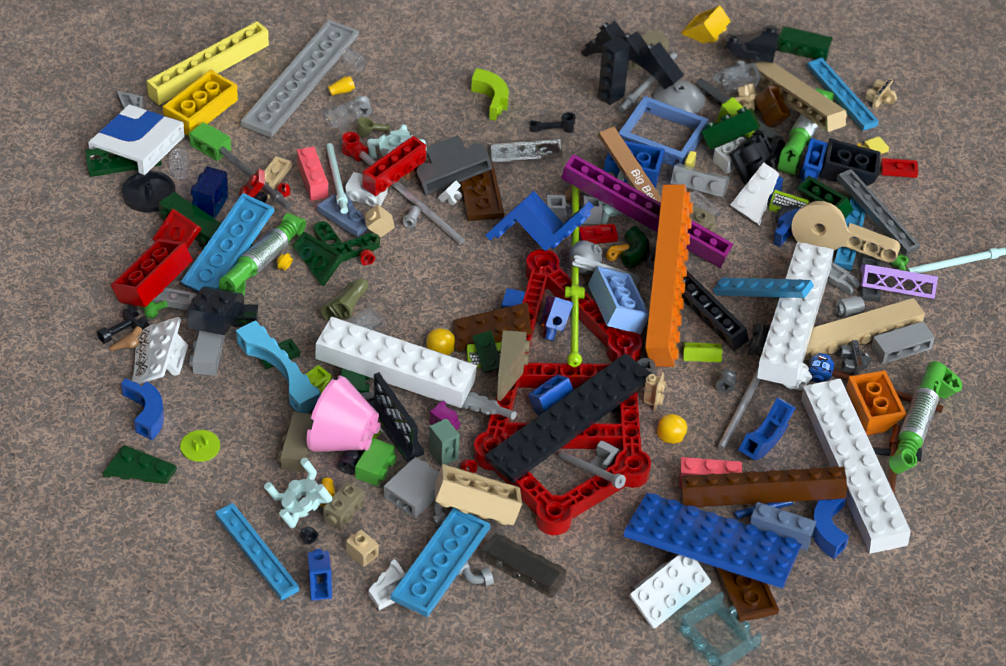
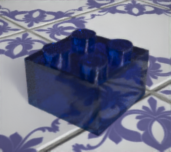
[190,166,229,219]

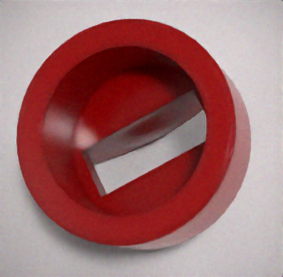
[276,182,291,197]
[359,249,375,266]
[460,459,478,474]

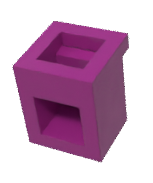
[429,401,461,430]

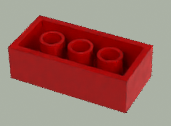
[111,239,193,307]

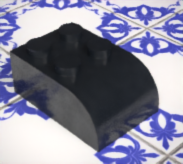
[820,138,881,186]
[187,286,244,335]

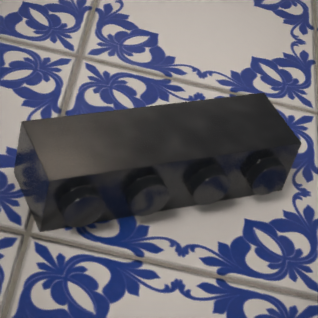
[598,36,630,105]

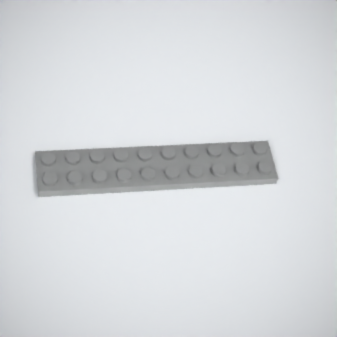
[241,20,358,138]

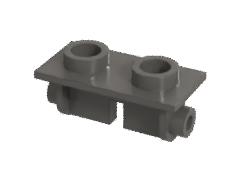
[748,318,770,357]

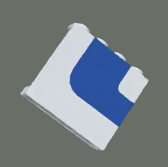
[88,105,185,175]

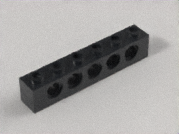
[681,271,749,351]

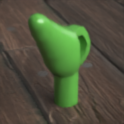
[890,255,909,271]
[139,300,168,319]

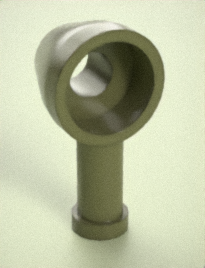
[357,117,390,137]

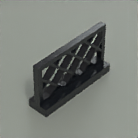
[368,372,424,462]

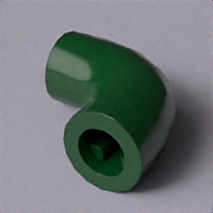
[620,226,650,269]

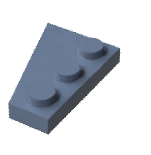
[317,192,369,237]

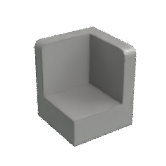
[590,440,619,470]

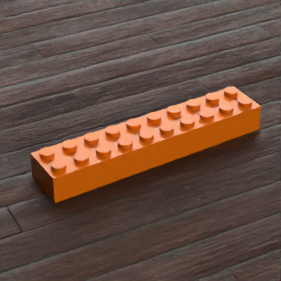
[645,184,693,367]

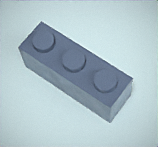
[750,502,816,550]

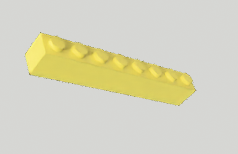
[147,21,269,105]

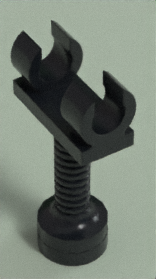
[97,305,150,344]

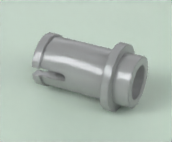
[403,206,421,228]

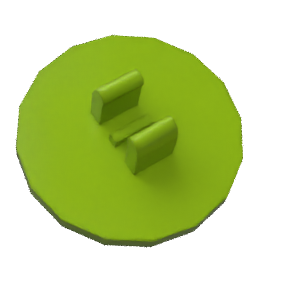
[180,430,220,462]

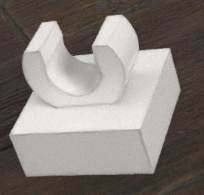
[438,181,463,205]

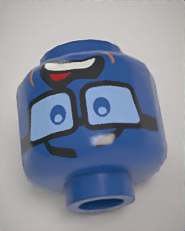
[808,353,835,383]

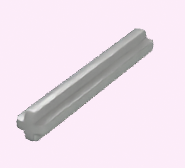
[571,255,640,285]

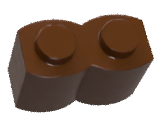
[755,86,790,127]

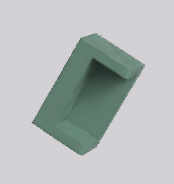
[429,419,460,467]

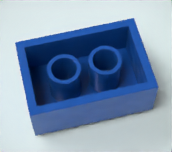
[604,141,665,188]

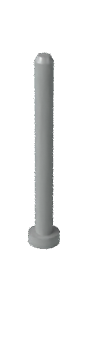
[558,451,626,489]

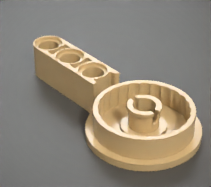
[792,201,900,263]

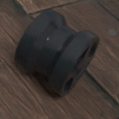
[338,450,361,475]

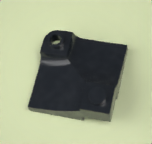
[724,25,780,63]

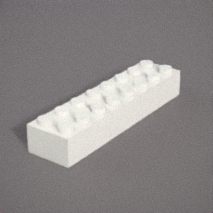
[315,317,477,408]

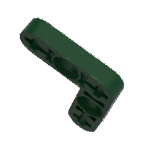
[314,221,380,262]

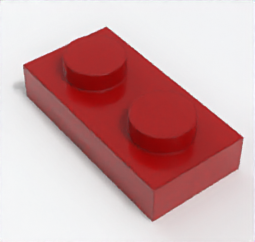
[881,158,918,178]
[239,169,265,198]
[579,223,618,244]

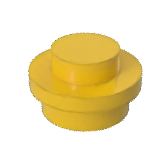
[276,253,293,271]

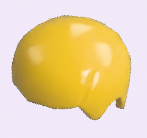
[426,328,455,356]
[657,414,688,444]

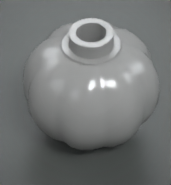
[569,240,602,275]

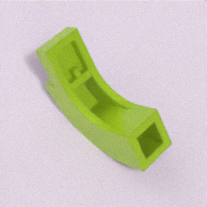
[471,68,509,121]

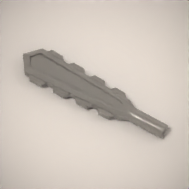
[461,392,516,419]

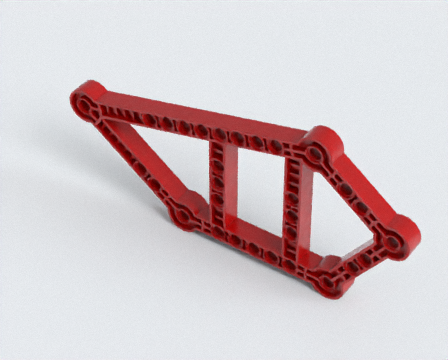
[473,249,651,536]

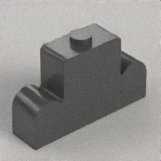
[417,136,493,195]

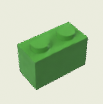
[189,122,231,161]
[355,438,397,486]

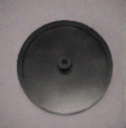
[122,171,176,213]

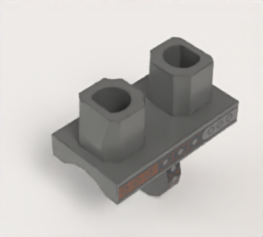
[838,340,872,376]

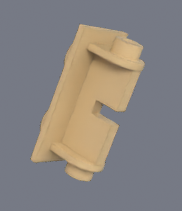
[643,373,666,412]

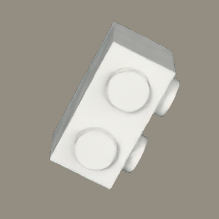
[713,136,746,174]

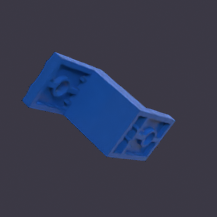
[485,191,594,251]

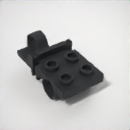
[729,131,786,185]

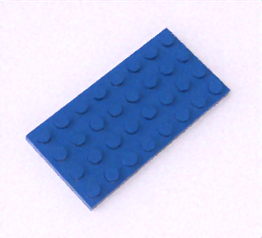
[623,493,802,589]

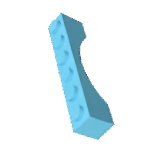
[236,320,321,413]

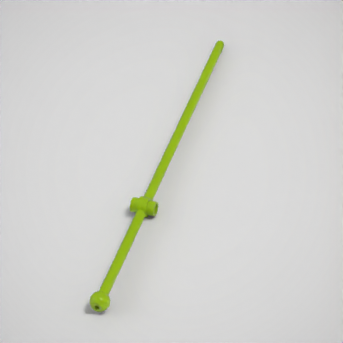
[565,185,585,367]

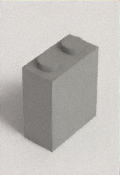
[384,457,440,519]

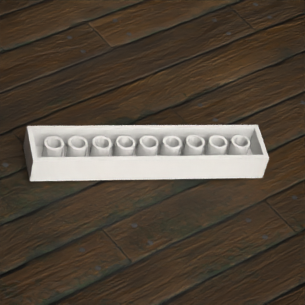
[757,242,834,387]
[802,379,911,553]

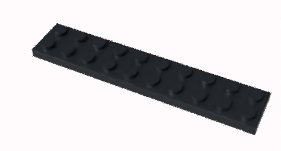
[485,353,652,483]

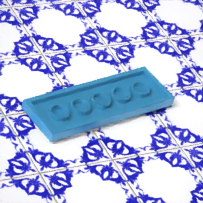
[181,193,275,293]
[391,508,490,618]

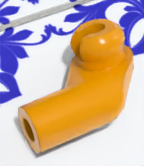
[606,244,629,261]

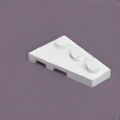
[730,163,779,225]

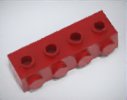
[362,136,426,197]

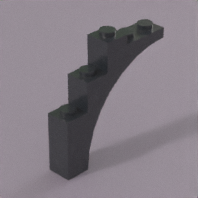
[581,20,684,90]

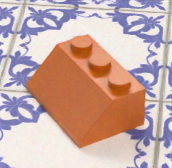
[846,370,906,435]

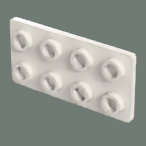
[131,317,188,384]
[629,555,711,628]

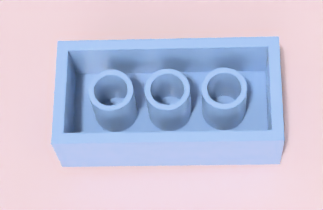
[588,266,649,334]

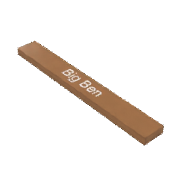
[598,127,661,203]

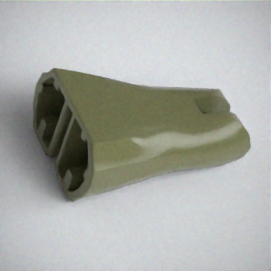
[320,279,368,322]

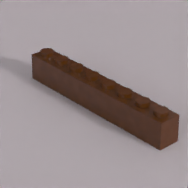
[681,466,847,507]

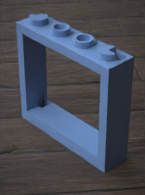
[619,96,709,167]

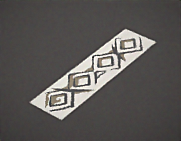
[133,325,151,382]

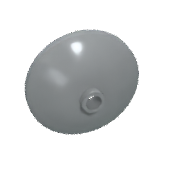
[653,80,705,114]

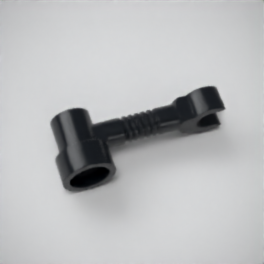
[529,112,576,133]

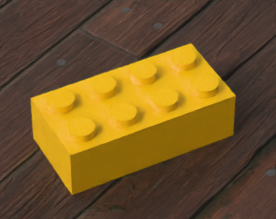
[163,70,238,136]

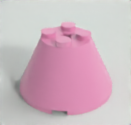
[306,376,381,452]

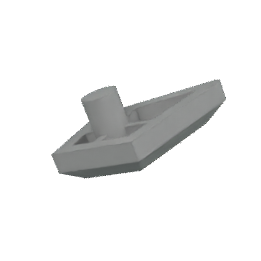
[117,91,143,109]

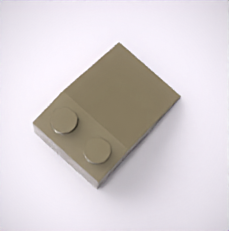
[497,330,530,401]

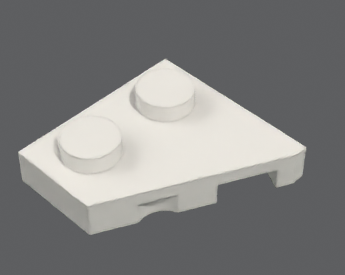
[368,559,405,610]

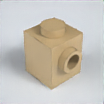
[364,205,395,237]
[346,530,379,567]

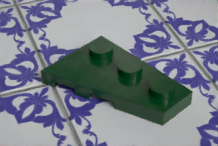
[293,231,345,286]
[103,445,177,484]

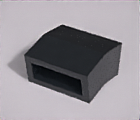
[233,304,258,327]

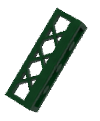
[85,148,162,177]

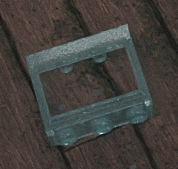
[680,592,762,666]

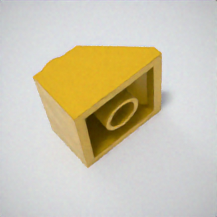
[681,5,731,44]

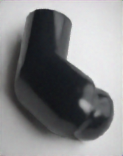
[775,205,799,224]

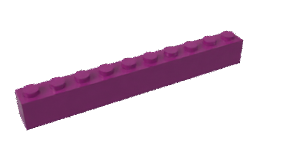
[561,154,734,268]

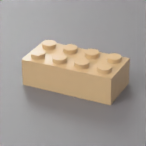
[435,464,522,525]

